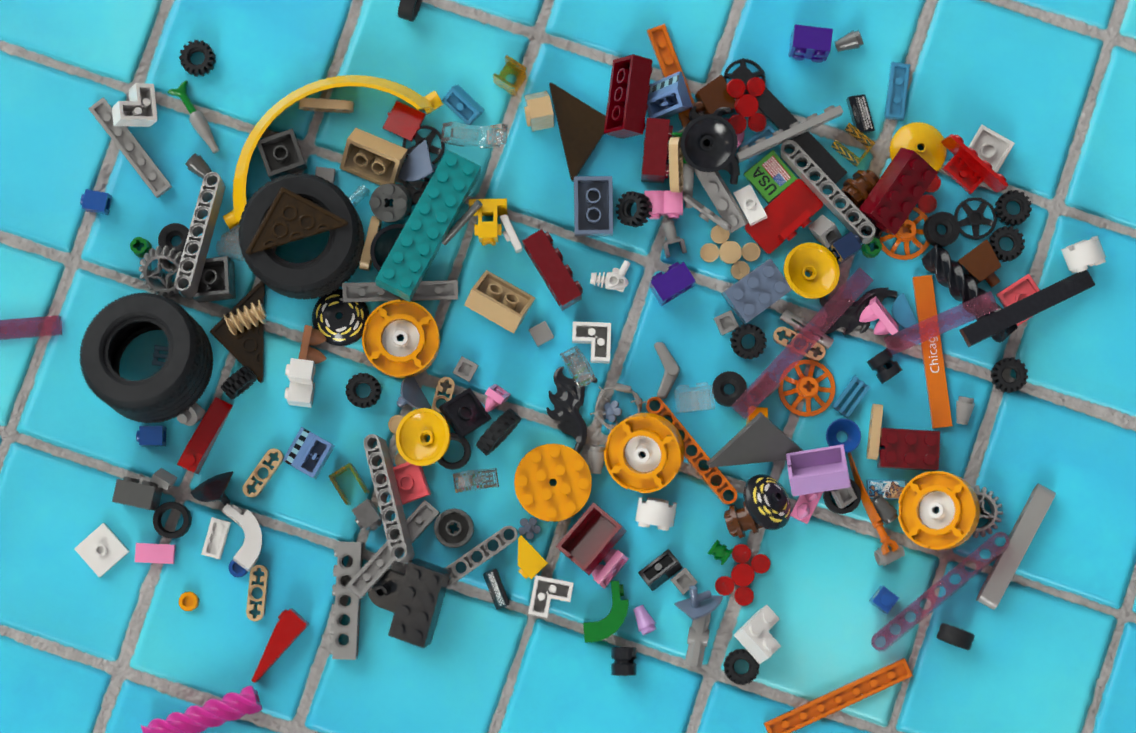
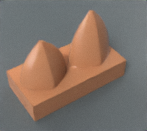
[298,325,327,364]

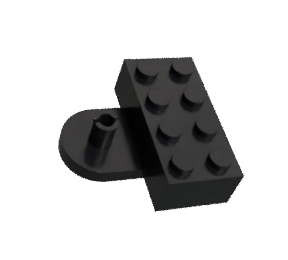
[368,558,452,648]

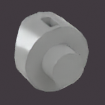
[176,403,206,426]

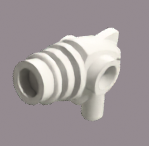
[590,260,631,292]

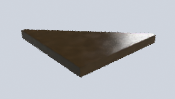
[549,82,606,182]
[245,187,349,255]
[209,281,265,384]

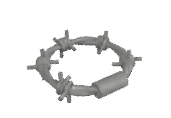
[590,383,647,434]

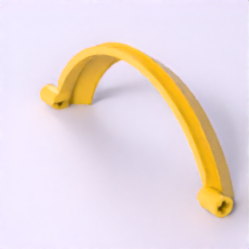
[222,75,443,231]

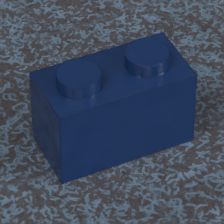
[829,231,862,265]

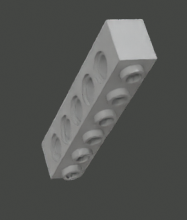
[329,542,363,660]

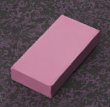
[135,543,176,564]

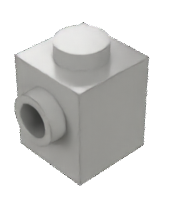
[808,214,842,248]

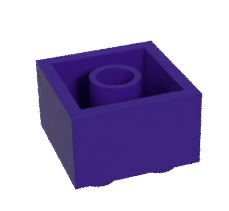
[788,24,833,63]
[650,262,696,306]

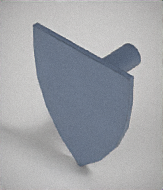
[398,140,438,182]
[397,377,431,409]
[674,586,723,620]

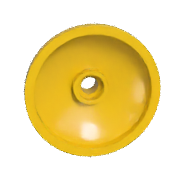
[890,122,947,171]
[784,242,840,299]
[396,408,451,466]

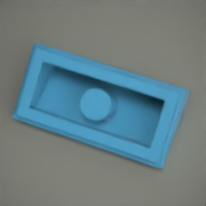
[442,85,484,126]

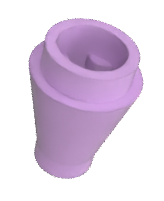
[633,605,657,635]

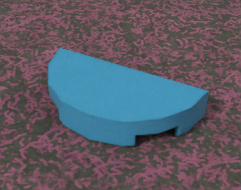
[891,293,919,330]

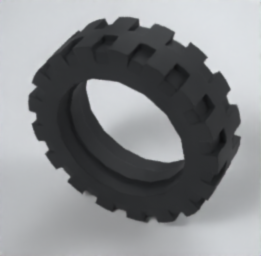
[476,408,522,456]

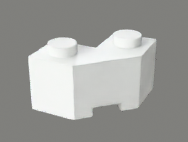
[285,358,316,408]

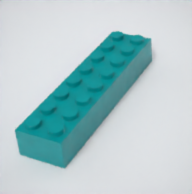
[375,150,481,302]

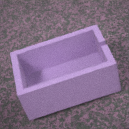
[786,444,851,496]

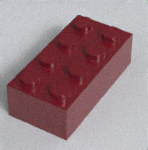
[604,54,652,139]
[859,147,938,235]
[522,229,583,311]

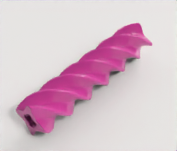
[141,686,262,733]

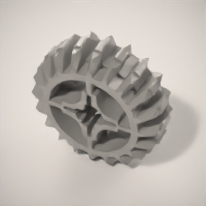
[139,245,190,296]
[973,486,1003,538]

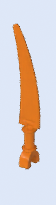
[847,452,899,555]

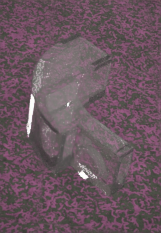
[441,121,508,148]

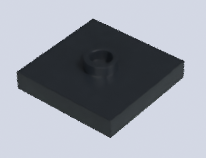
[439,388,492,439]

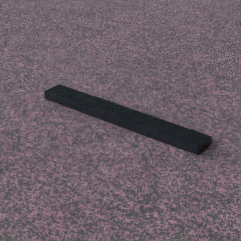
[729,63,848,184]
[959,270,1095,347]

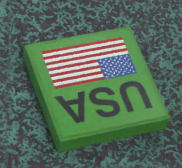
[744,150,797,203]

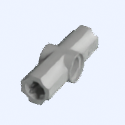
[685,613,711,667]

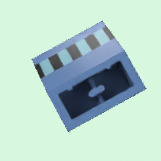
[647,71,693,119]
[283,427,335,479]

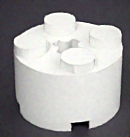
[1061,236,1106,274]
[635,497,677,531]

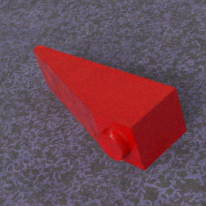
[177,397,233,474]
[251,608,309,683]

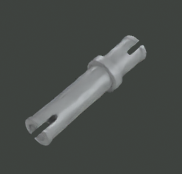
[780,309,834,350]

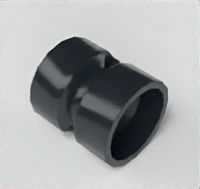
[867,348,902,384]
[611,647,636,676]

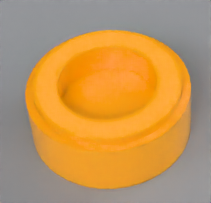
[179,592,199,611]

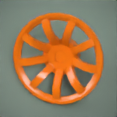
[879,206,930,260]
[778,360,836,417]

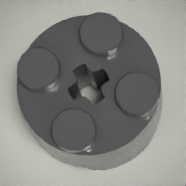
[369,183,412,222]
[434,508,474,548]

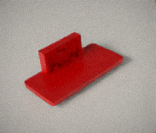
[941,134,1009,194]
[744,179,823,254]

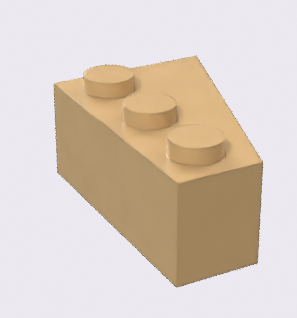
[524,91,554,131]

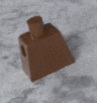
[690,75,736,115]
[957,239,1001,288]

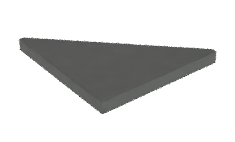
[706,412,804,468]

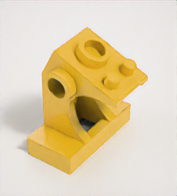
[469,199,508,246]

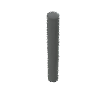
[443,200,483,245]

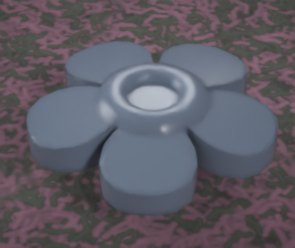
[603,400,622,423]
[518,517,540,539]

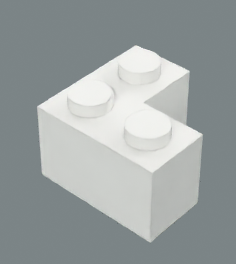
[112,83,158,127]
[572,321,611,364]
[528,575,574,618]
[734,605,781,664]

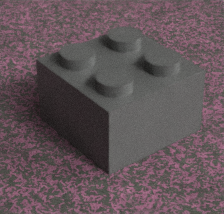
[257,129,308,180]
[190,256,236,303]
[112,476,163,511]

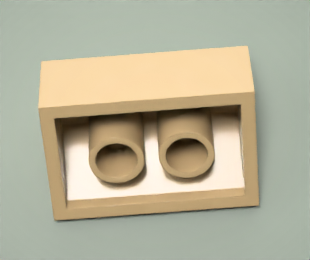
[340,128,408,186]
[464,270,535,334]

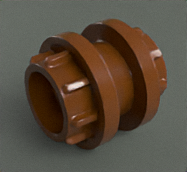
[841,170,879,208]
[724,502,763,538]

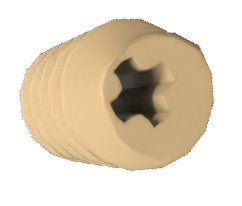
[224,300,267,335]

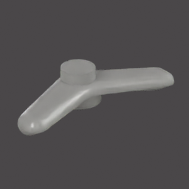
[683,194,731,231]
[654,342,680,399]

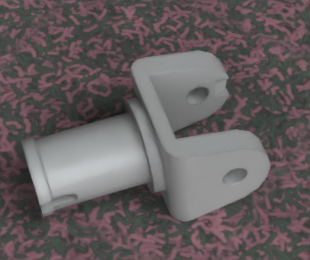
[662,220,687,258]

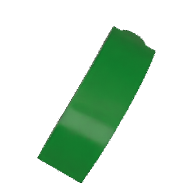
[583,581,628,643]

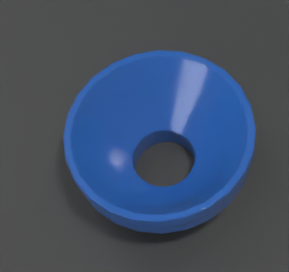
[826,418,861,454]

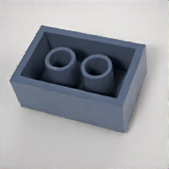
[574,176,613,236]
[721,258,792,324]

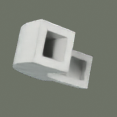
[222,504,262,572]

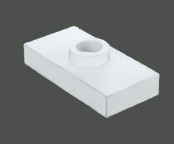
[733,185,768,226]
[500,214,523,254]
[201,517,231,560]

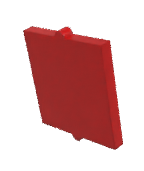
[382,101,426,142]

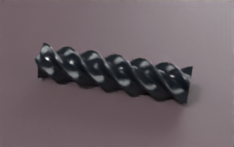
[920,245,1018,343]

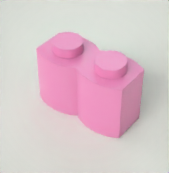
[645,190,683,220]

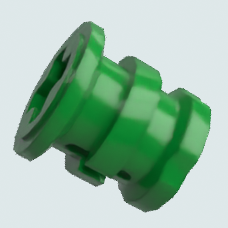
[130,237,152,258]
[861,238,882,258]
[708,540,733,565]

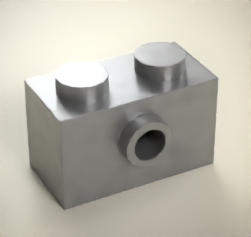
[351,499,382,531]

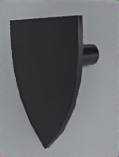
[190,471,234,506]

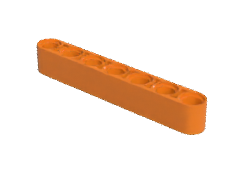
[646,397,737,505]

